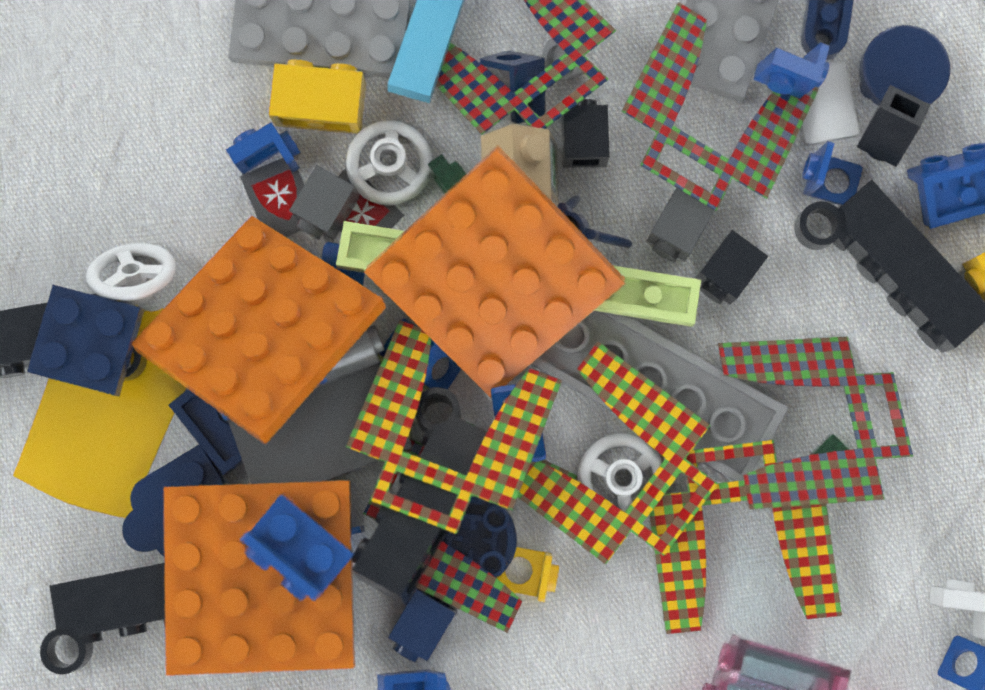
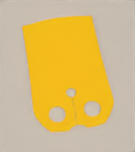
[13,301,186,518]

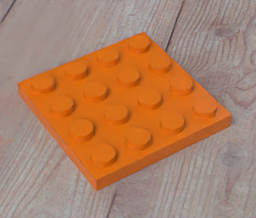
[364,146,625,398]
[131,216,386,445]
[164,481,355,676]

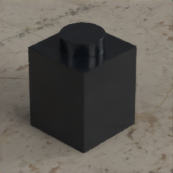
[857,85,930,167]
[561,99,610,168]
[695,230,768,305]

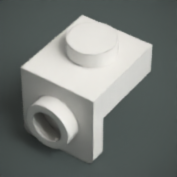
[929,579,985,640]

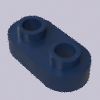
[801,0,854,60]

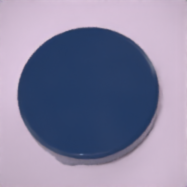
[859,25,950,105]
[443,495,517,578]

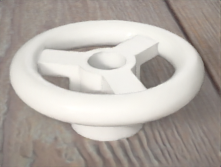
[346,120,433,205]
[86,243,176,305]
[577,433,663,512]

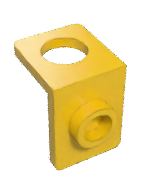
[497,547,559,602]

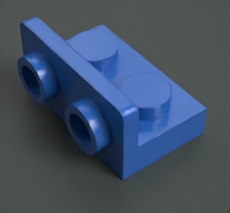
[907,143,985,229]
[241,494,355,601]

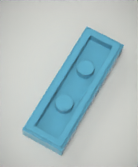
[387,0,465,104]

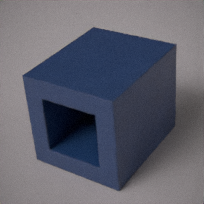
[388,588,457,663]

